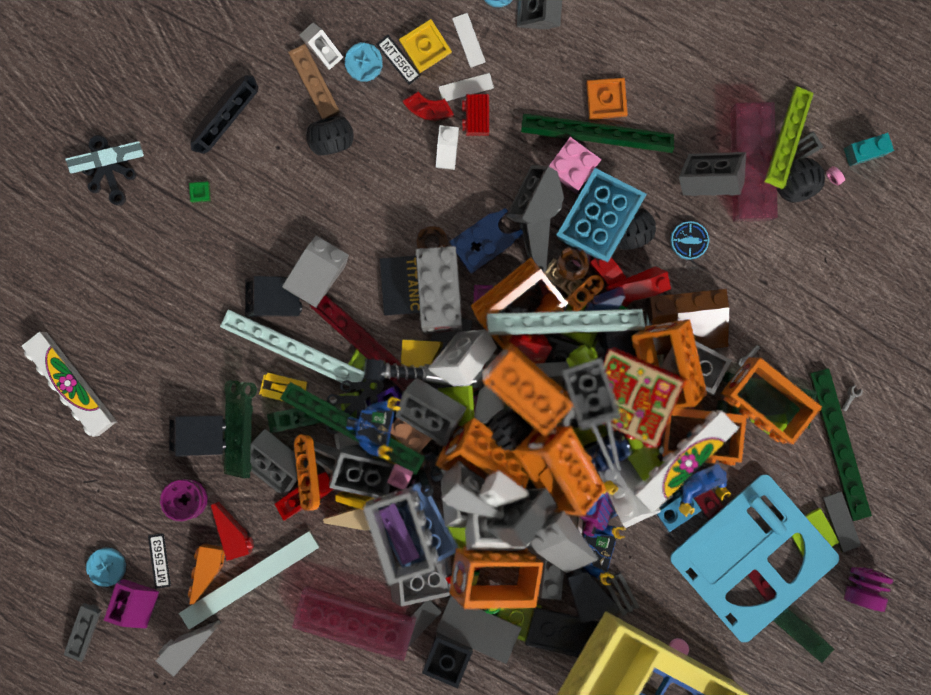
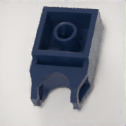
[449,208,523,275]
[583,430,632,472]

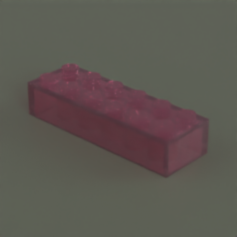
[730,102,778,222]
[292,586,417,661]

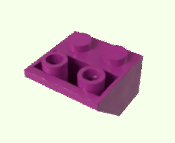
[103,579,160,628]

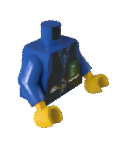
[346,397,400,460]
[679,464,731,517]
[582,525,626,586]

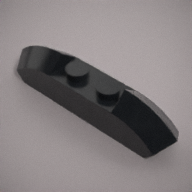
[190,75,258,154]

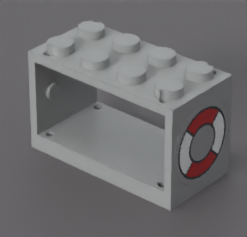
[416,246,462,334]
[363,487,439,585]

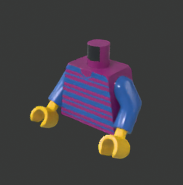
[580,480,618,537]

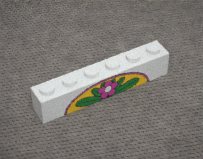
[22,332,117,437]
[634,410,739,512]

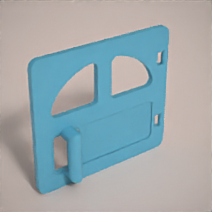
[670,474,839,642]

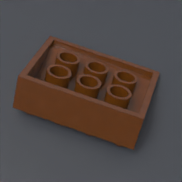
[646,289,729,355]

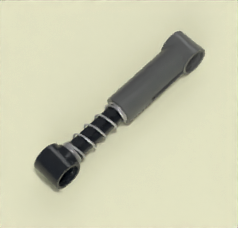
[364,359,485,388]

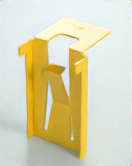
[259,373,307,401]

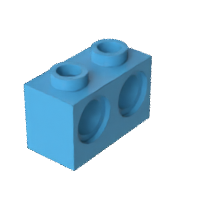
[656,489,702,532]

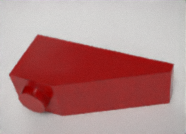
[589,257,632,307]
[606,266,671,303]
[274,472,334,521]
[211,502,254,561]

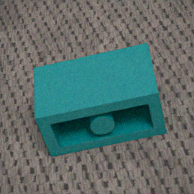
[844,133,894,167]

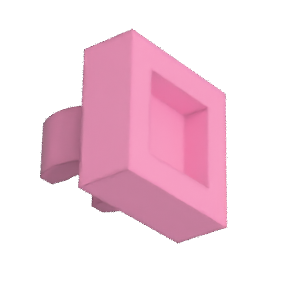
[387,464,413,490]

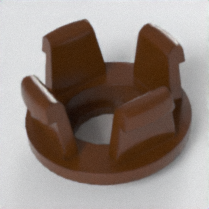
[416,226,448,249]
[557,247,589,281]

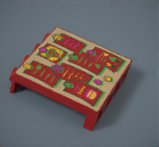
[603,347,687,448]

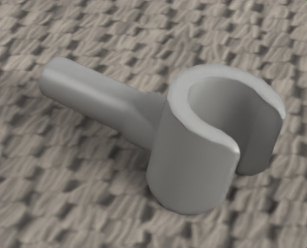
[739,345,760,367]
[842,385,863,411]

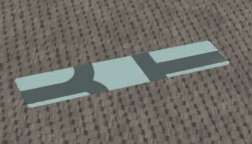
[66,142,144,173]

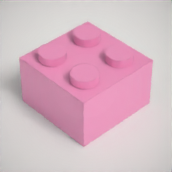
[549,137,602,194]

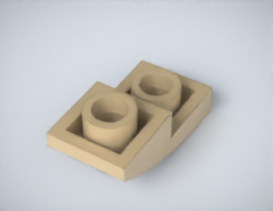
[545,259,582,296]

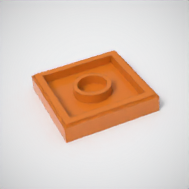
[586,78,628,120]

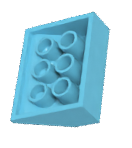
[557,168,646,262]

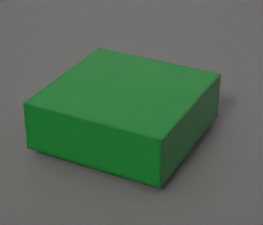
[189,181,211,203]

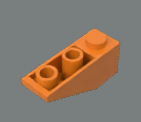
[188,544,225,605]

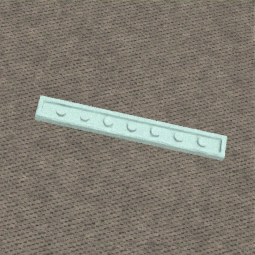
[486,309,645,335]
[220,310,364,390]
[179,531,320,629]

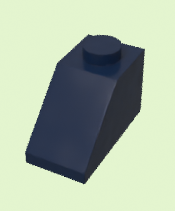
[584,287,625,311]

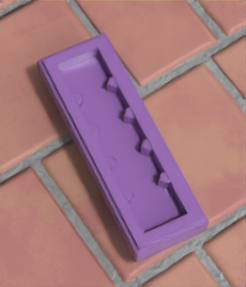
[379,503,420,565]

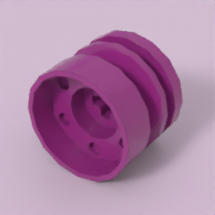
[160,479,208,521]
[844,567,893,612]

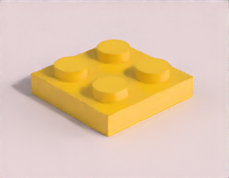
[399,19,452,73]

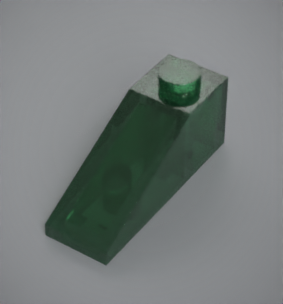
[267,408,322,433]
[773,608,834,663]

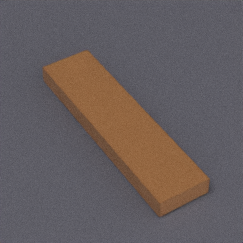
[288,44,340,119]

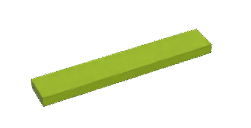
[764,86,814,189]

